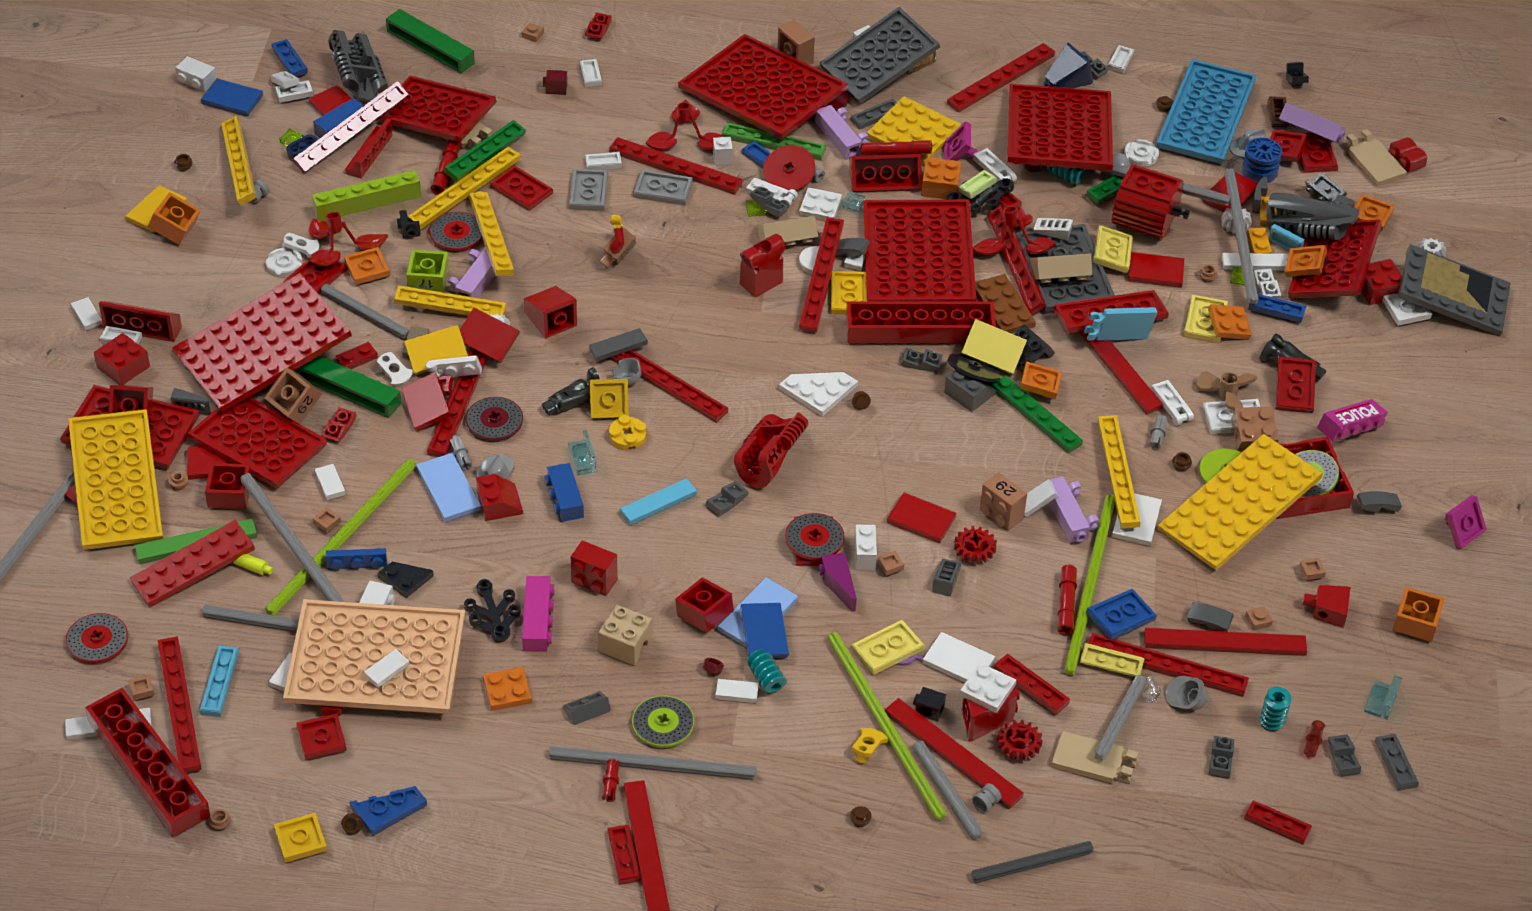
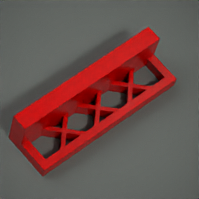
[345,119,393,179]

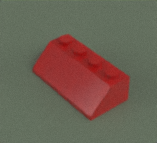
[849,154,922,191]
[99,301,182,342]

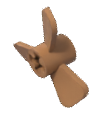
[1197,371,1257,410]

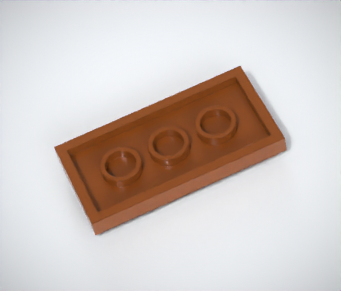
[975,274,1036,334]

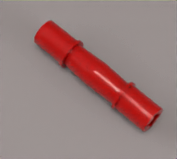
[430,140,461,195]
[861,140,932,156]
[1057,564,1077,635]

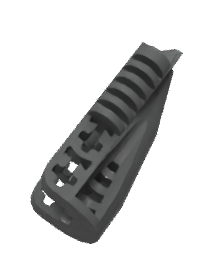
[328,30,388,102]
[1266,193,1359,240]

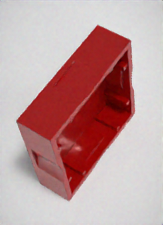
[1277,437,1354,519]

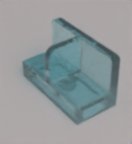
[568,430,596,476]
[1364,675,1402,720]

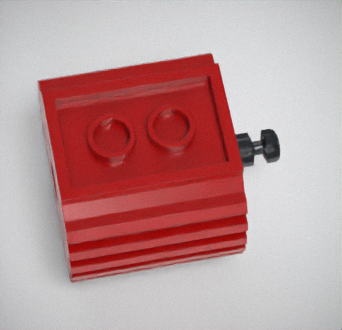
[1111,164,1190,240]

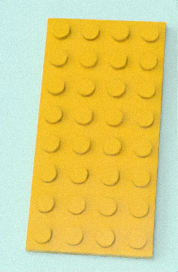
[68,409,163,550]
[1158,434,1322,571]

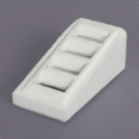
[1033,218,1073,240]

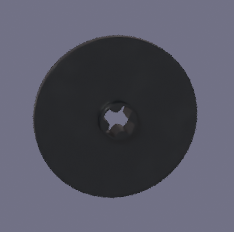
[947,353,1001,382]

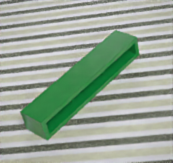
[386,9,475,74]
[294,356,401,418]

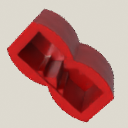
[1389,137,1428,172]

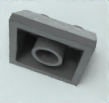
[944,370,997,412]

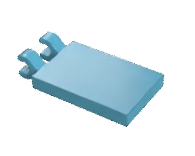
[1084,307,1158,340]

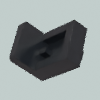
[1286,62,1309,86]
[396,210,421,238]

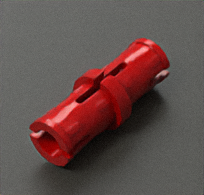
[602,759,620,802]

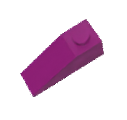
[818,553,857,611]

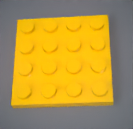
[867,96,961,166]

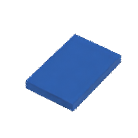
[201,78,263,116]
[1086,588,1157,640]
[740,603,789,658]

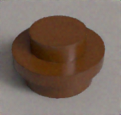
[1156,96,1173,112]
[175,154,193,170]
[852,391,871,409]
[1172,452,1192,470]
[850,806,872,827]
[341,813,363,834]

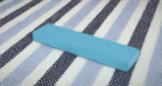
[620,478,697,525]
[200,646,239,717]

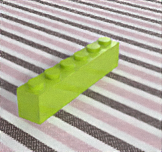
[312,170,421,221]

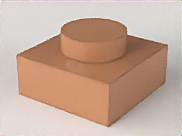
[521,23,544,42]
[313,507,341,533]
[877,551,904,576]
[1299,558,1326,581]
[1245,606,1273,631]
[129,675,154,700]

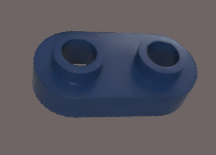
[286,135,318,159]

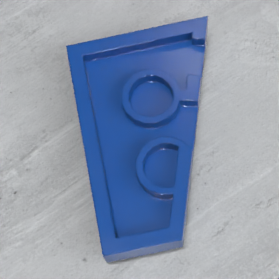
[349,786,427,836]

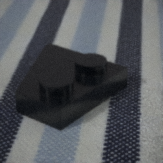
[378,561,434,598]

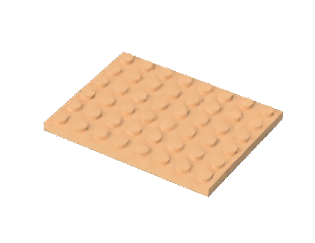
[283,599,465,714]

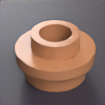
[1199,264,1217,281]
[168,472,188,490]
[209,809,231,830]

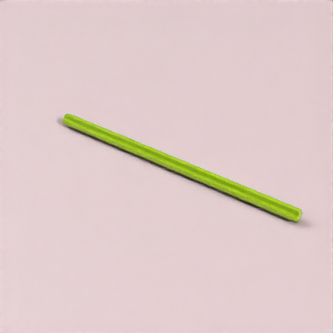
[265,459,416,615]
[1064,494,1115,676]
[828,632,947,821]

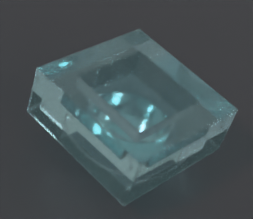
[842,191,866,212]

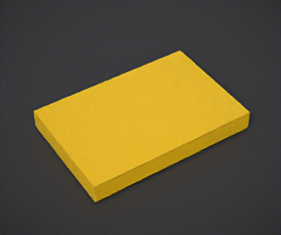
[125,185,188,233]
[831,271,867,314]
[404,325,468,376]

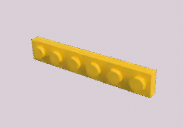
[394,285,506,316]

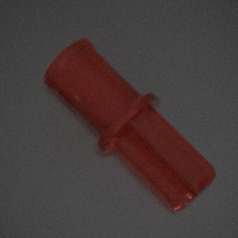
[1304,720,1325,758]

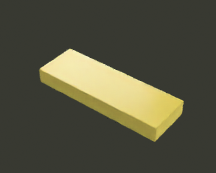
[1080,643,1145,678]

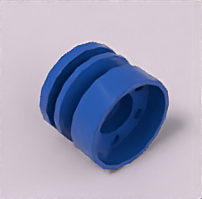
[1242,137,1282,183]

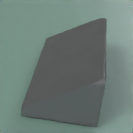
[563,691,611,725]

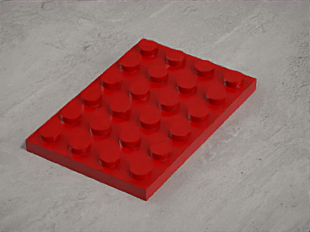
[375,76,497,142]
[1288,219,1382,299]
[60,385,200,469]
[188,397,327,489]

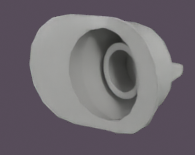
[1230,129,1266,158]
[476,454,514,479]
[1165,676,1210,710]

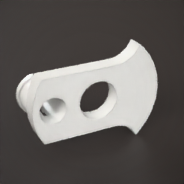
[281,232,319,258]
[377,352,413,386]

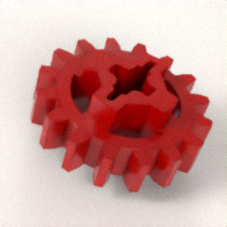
[954,526,997,564]
[997,719,1043,761]

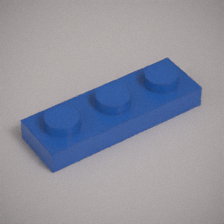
[271,39,308,77]
[1248,293,1306,323]
[326,548,388,570]

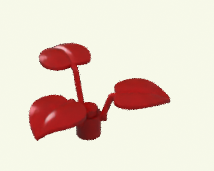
[646,99,723,150]
[973,206,1056,255]
[309,212,388,266]

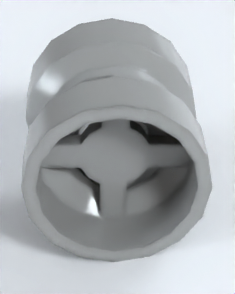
[251,179,270,203]
[972,784,1001,813]

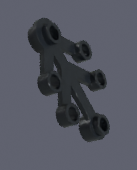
[947,178,1014,215]
[464,579,521,642]

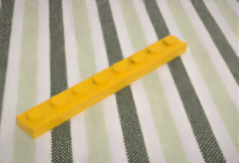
[221,115,257,205]
[407,147,521,230]
[469,191,514,276]
[1098,415,1141,529]

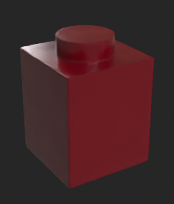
[543,70,568,95]

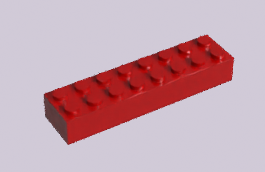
[846,301,996,343]
[85,687,210,837]

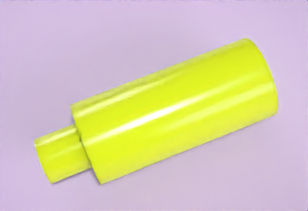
[234,554,273,575]

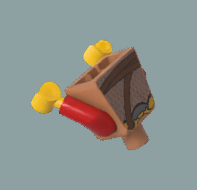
[600,214,636,268]

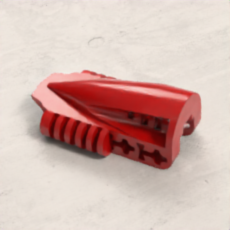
[734,412,809,488]

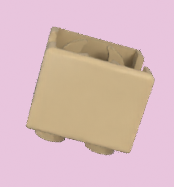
[598,605,653,666]

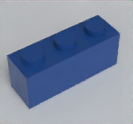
[313,98,364,138]
[544,463,584,522]

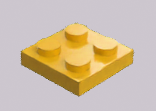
[590,379,629,418]
[273,813,327,863]

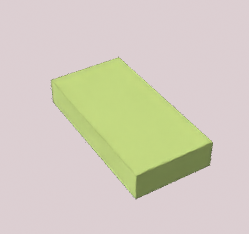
[959,170,997,199]

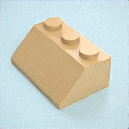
[756,216,818,246]
[1030,253,1092,283]

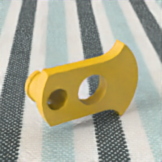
[852,728,888,763]

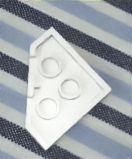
[779,372,858,417]

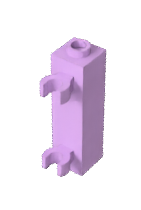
[1279,103,1346,144]
[815,105,869,160]
[447,247,495,298]
[1049,477,1099,544]

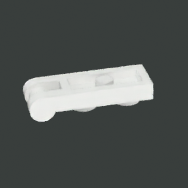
[973,148,1017,182]
[746,178,798,208]
[426,355,482,377]
[1151,380,1194,426]

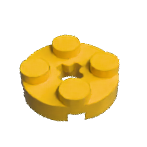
[609,415,647,450]

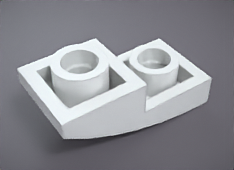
[1253,269,1281,298]

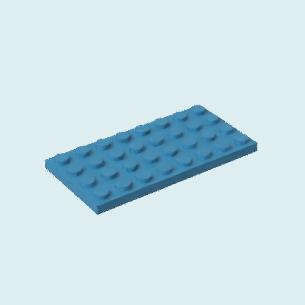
[1156,59,1257,164]

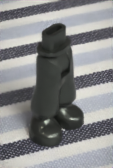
[1259,333,1327,381]
[542,367,600,415]

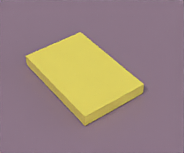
[1093,225,1133,273]
[1184,295,1228,343]
[961,319,1027,375]
[851,620,925,675]

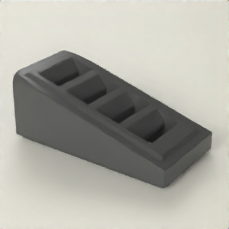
[171,388,211,415]
[932,559,961,596]

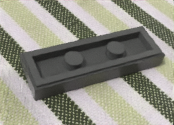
[850,99,897,129]
[589,328,648,361]
[1375,734,1419,791]

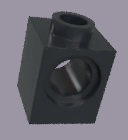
[913,687,946,722]

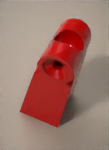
[739,234,785,298]

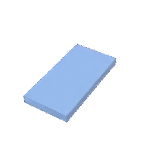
[416,453,481,522]
[718,577,798,647]

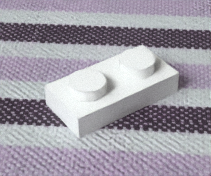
[275,80,313,103]

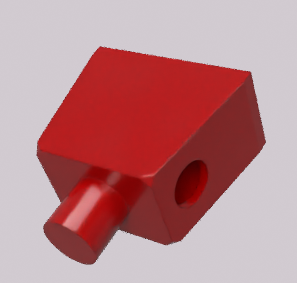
[1302,585,1351,628]

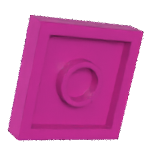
[944,121,977,161]
[1445,495,1487,549]

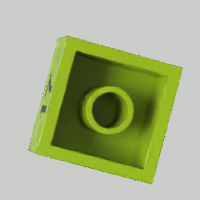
[406,250,449,293]

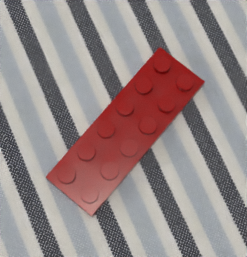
[1054,290,1169,334]
[130,520,255,608]

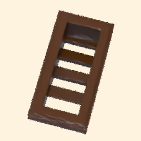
[1267,96,1289,127]

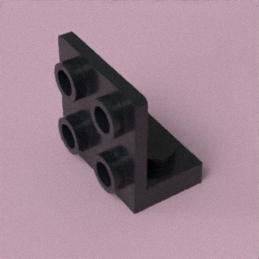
[1014,324,1055,372]

